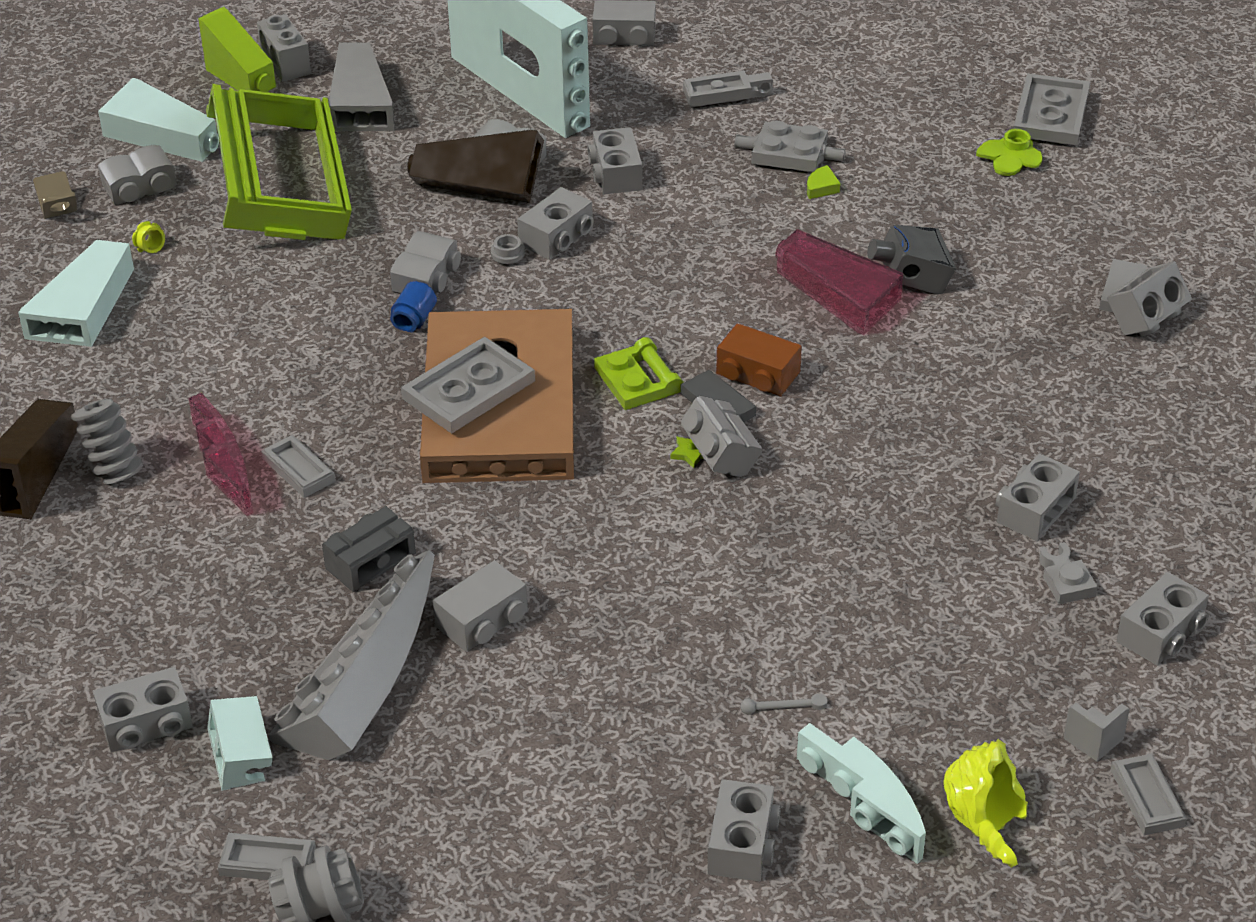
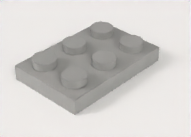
[1013,73,1090,145]
[401,337,535,434]

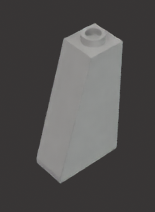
[329,42,395,131]

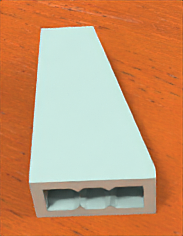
[98,78,219,162]
[18,240,134,347]

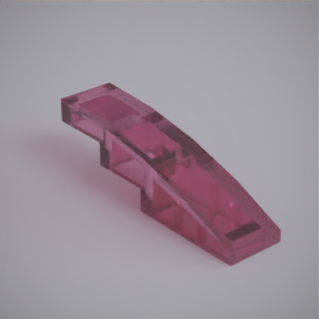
[188,393,253,516]

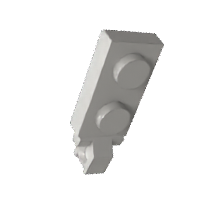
[683,70,773,107]

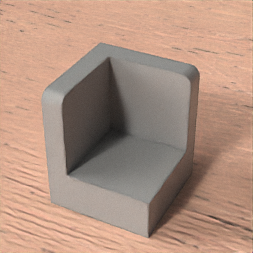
[1064,703,1129,761]

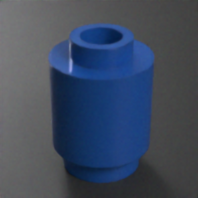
[390,281,437,333]

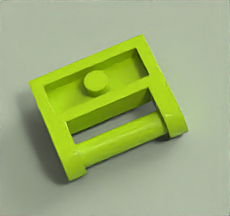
[594,337,684,410]

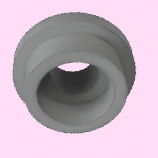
[491,234,525,264]

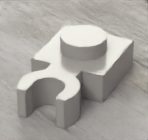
[1039,542,1097,604]

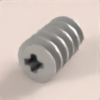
[71,399,143,484]

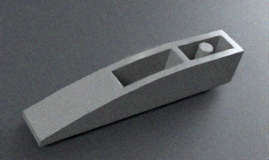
[267,550,435,760]

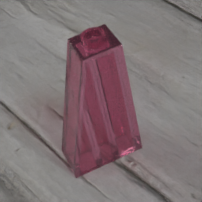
[775,229,903,336]

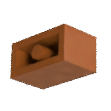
[716,323,802,396]

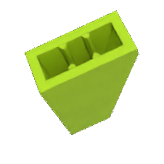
[198,7,276,92]

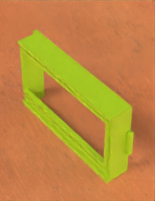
[206,84,352,240]

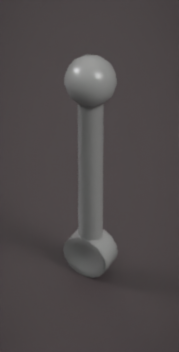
[740,693,827,714]

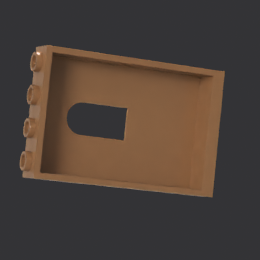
[420,309,574,483]

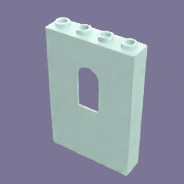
[447,0,590,138]

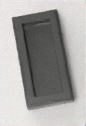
[681,370,756,422]

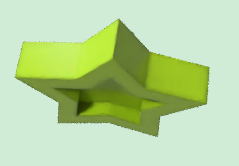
[670,436,704,468]

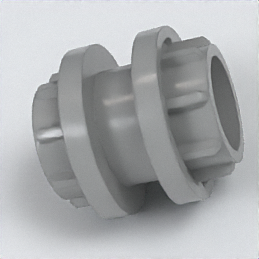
[268,845,364,922]

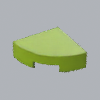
[807,165,841,199]

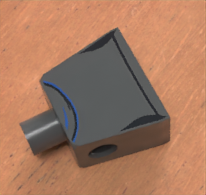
[867,225,956,295]

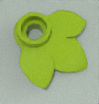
[976,129,1043,176]

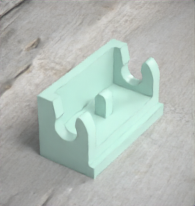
[207,696,273,791]

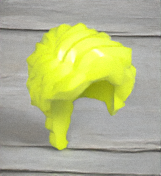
[943,739,1028,868]

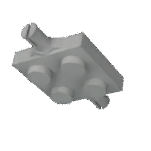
[734,121,846,172]

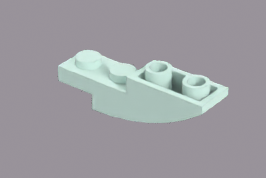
[797,723,926,864]

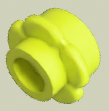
[132,221,165,253]

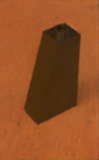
[407,129,544,203]
[0,399,78,520]

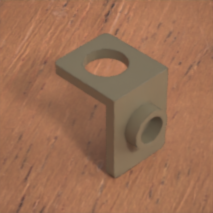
[33,171,77,219]

